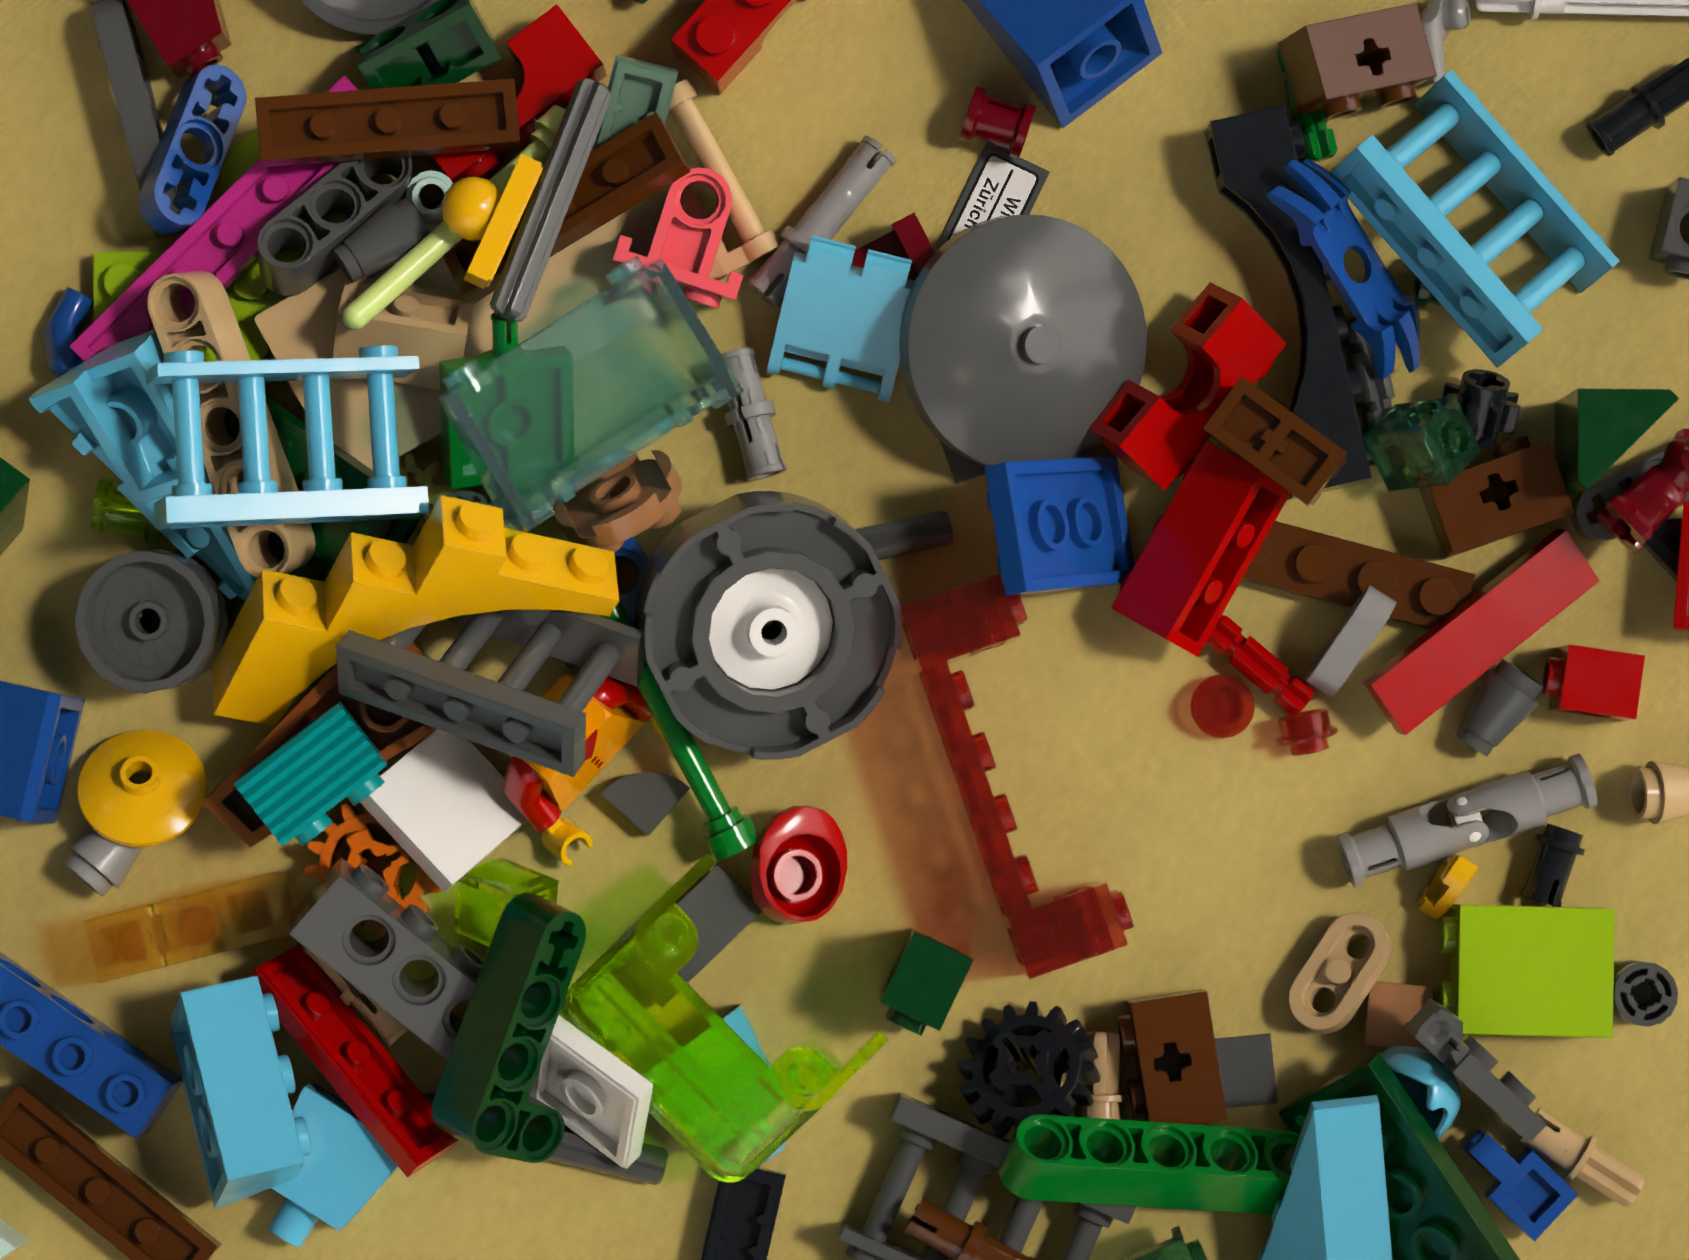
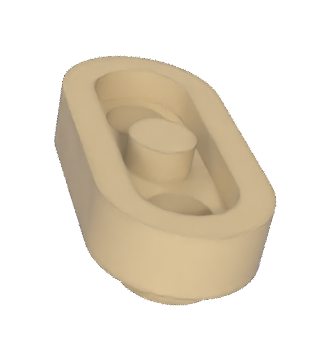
[1289,912,1392,1034]

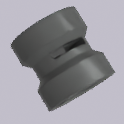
[1613,960,1678,1027]

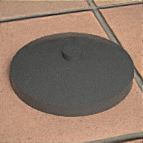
[899,215,1147,466]

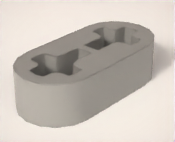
[1305,585,1396,698]

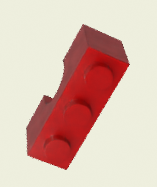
[670,0,805,95]
[430,4,607,183]
[1088,282,1287,491]

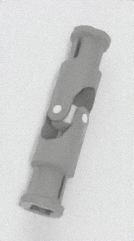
[1336,753,1598,888]

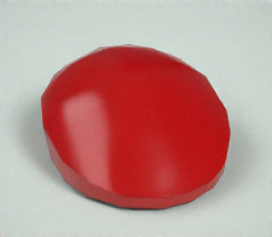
[750,805,848,924]

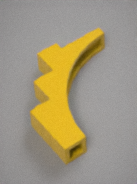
[212,495,619,727]

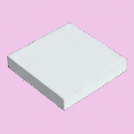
[360,729,527,893]
[529,1015,653,1169]

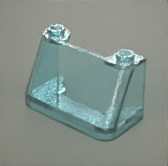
[438,255,744,531]

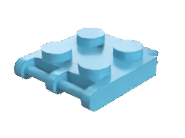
[766,235,915,403]

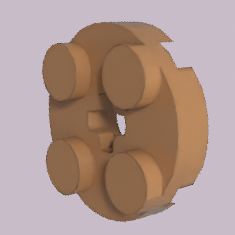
[554,450,682,553]

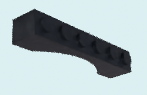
[1204,105,1378,500]

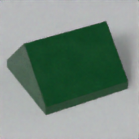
[1555,389,1679,498]

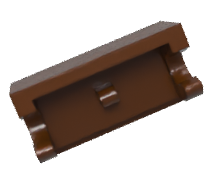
[1203,376,1347,506]

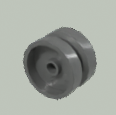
[74,548,235,693]

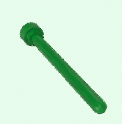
[599,600,760,861]

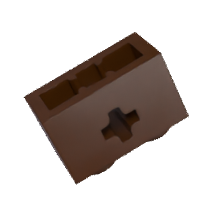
[1278,3,1437,120]
[1419,435,1575,559]
[1117,989,1227,1125]

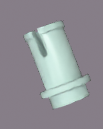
[406,170,454,222]

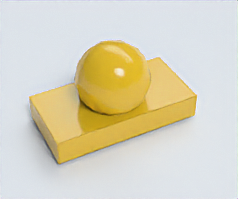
[441,154,543,289]

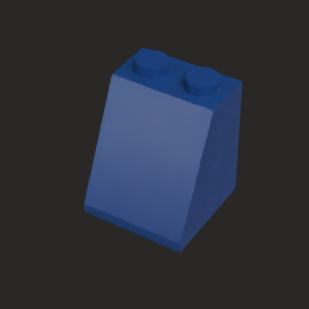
[963,0,1163,129]
[0,680,85,823]

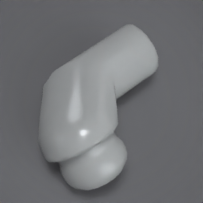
[1420,0,1470,85]

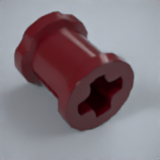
[959,86,1036,159]

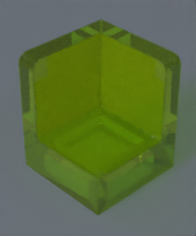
[454,858,559,947]

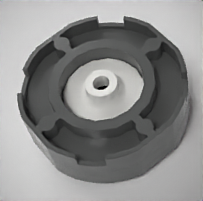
[635,491,902,760]

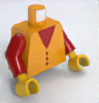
[503,673,669,866]

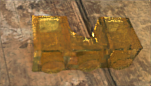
[84,871,294,983]

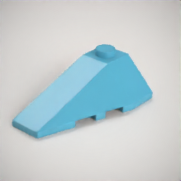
[1256,1095,1392,1260]

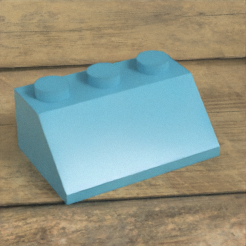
[169,976,311,1209]

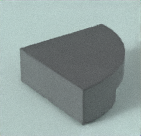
[600,772,690,836]

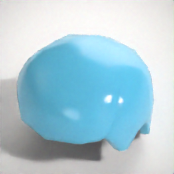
[1381,1045,1461,1139]

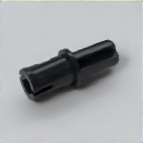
[1586,58,1689,157]

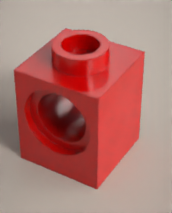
[1542,644,1645,721]

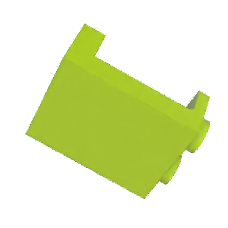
[1438,904,1615,1038]

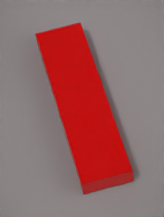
[1363,529,1600,735]
[249,944,459,1178]

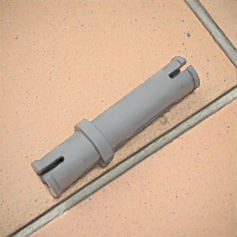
[747,135,897,309]

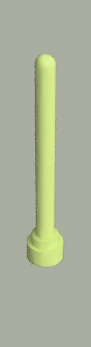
[342,105,566,330]

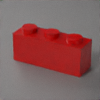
[1111,441,1290,657]

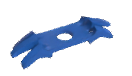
[1266,158,1420,380]

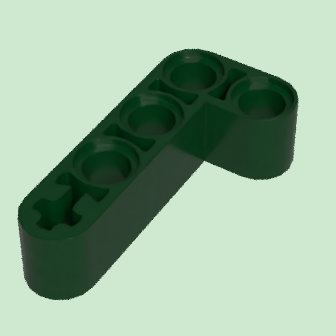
[431,892,586,1163]

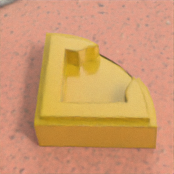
[1416,855,1479,920]

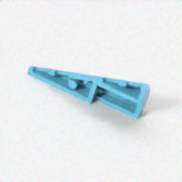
[29,329,258,602]

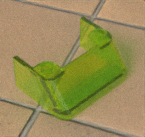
[561,853,888,1182]

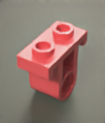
[611,167,743,309]

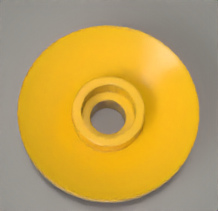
[77,729,207,847]

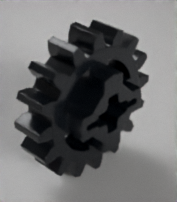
[958,1001,1101,1138]

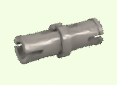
[714,347,787,481]

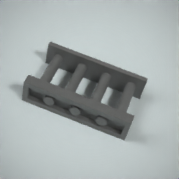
[337,610,643,777]
[839,1092,1136,1260]

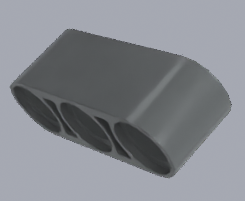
[257,156,412,296]

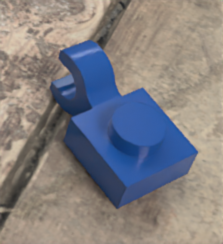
[1461,1129,1579,1241]

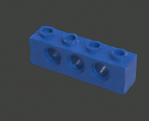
[0,952,183,1138]

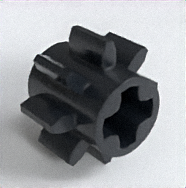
[1439,369,1521,448]

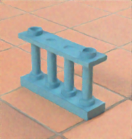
[1331,70,1620,368]
[146,345,429,529]

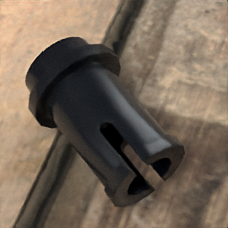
[1521,823,1585,907]

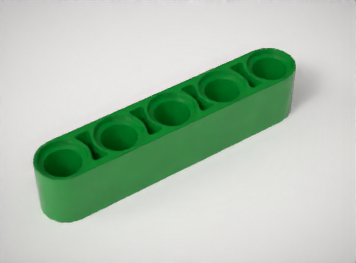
[998,1114,1300,1215]

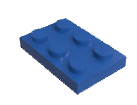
[985,456,1135,596]

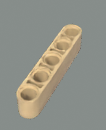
[147,270,316,577]

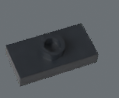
[701,1159,786,1260]

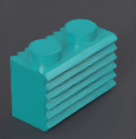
[234,701,387,846]

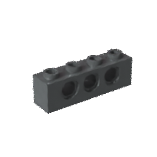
[289,857,484,1060]

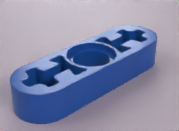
[139,65,246,234]

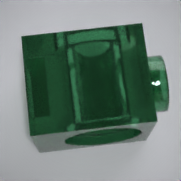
[1363,396,1481,492]

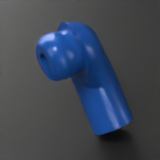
[43,286,93,377]

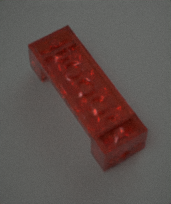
[900,574,1134,979]

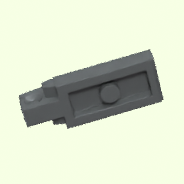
[1404,998,1547,1142]

